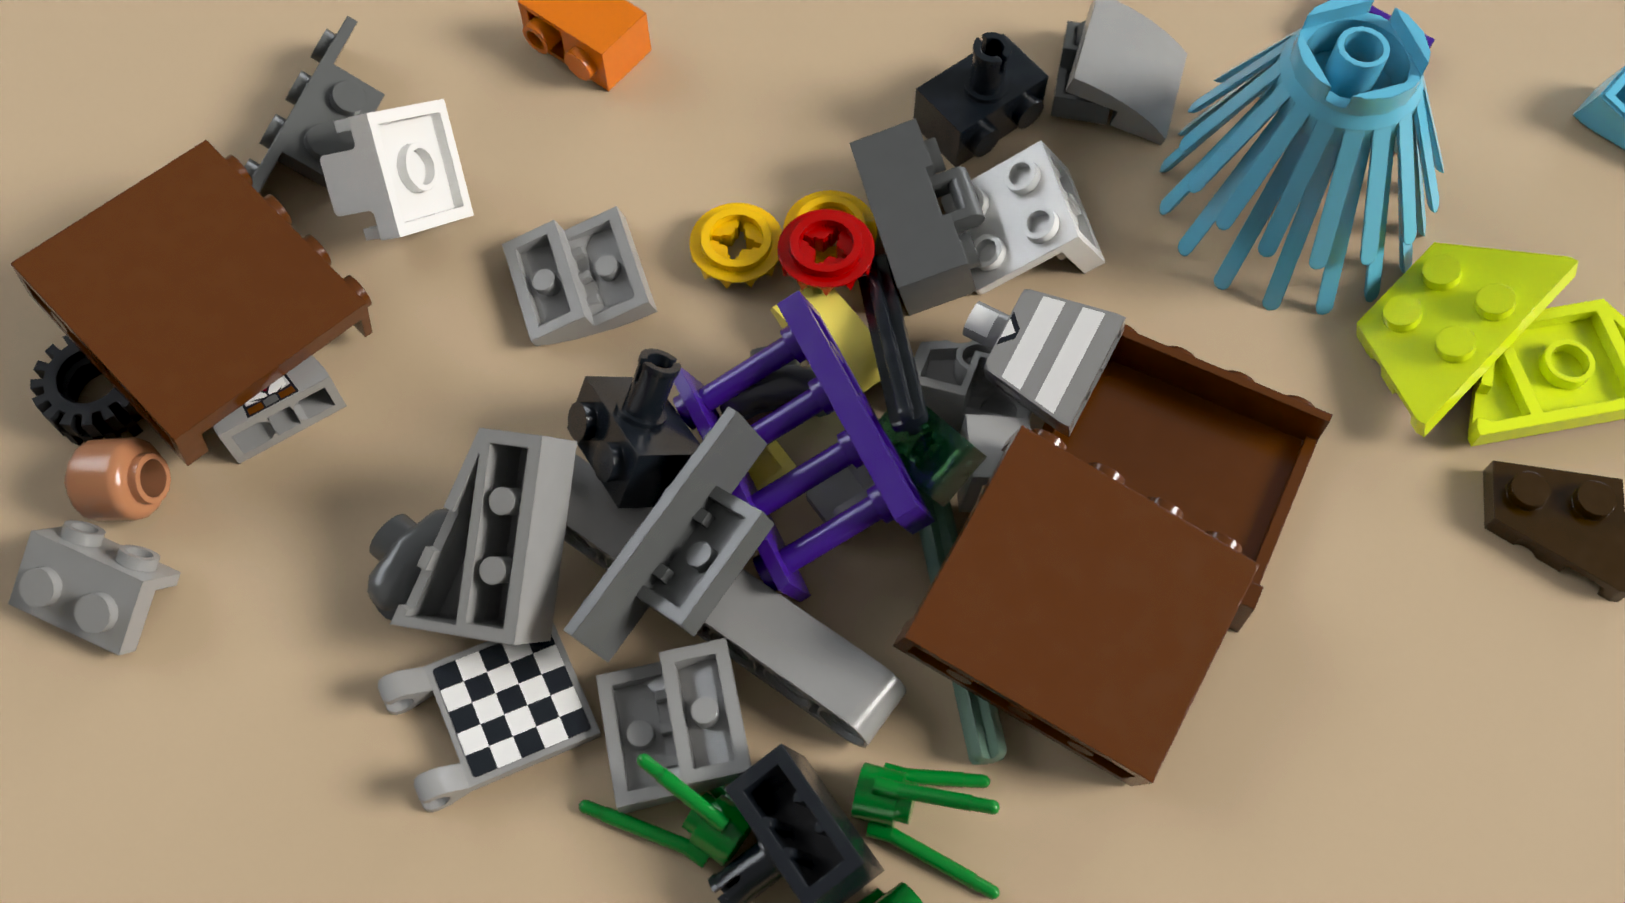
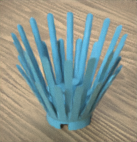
[1159,0,1444,315]

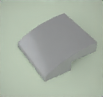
[1066,0,1187,145]
[502,206,658,346]
[596,638,752,813]

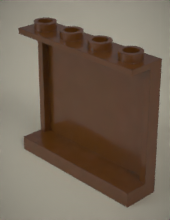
[10,140,372,466]
[1042,324,1333,632]
[893,425,1260,786]

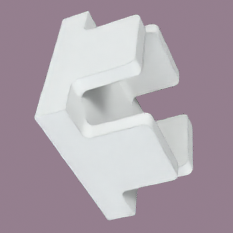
[320,99,474,241]

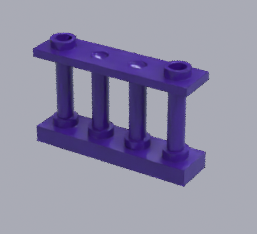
[673,290,935,602]

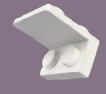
[941,140,1106,295]

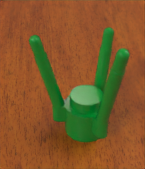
[578,753,752,868]
[851,762,1000,899]

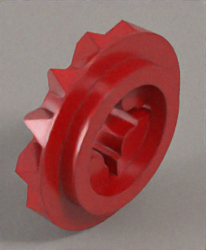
[777,209,875,296]

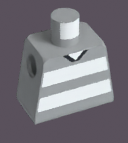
[962,289,1126,437]

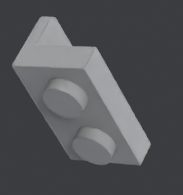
[8,520,181,655]

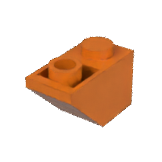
[517,0,651,91]

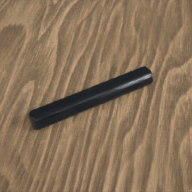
[858,254,929,436]

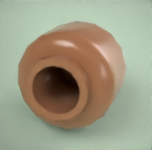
[64,437,171,522]

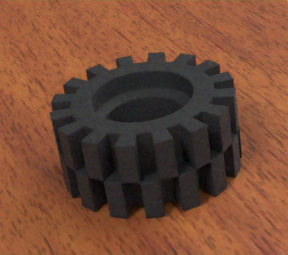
[30,335,143,446]

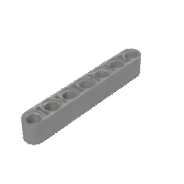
[564,454,906,748]

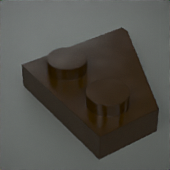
[1483,460,1625,602]

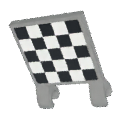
[378,622,601,812]

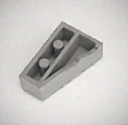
[390,428,577,645]

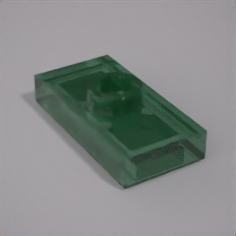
[879,406,987,507]

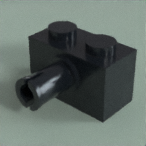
[913,32,1049,167]
[567,348,700,508]
[708,743,885,903]

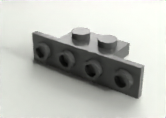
[245,15,385,193]
[563,407,775,663]

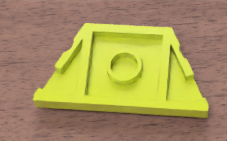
[1356,242,1579,437]
[1467,299,1625,447]

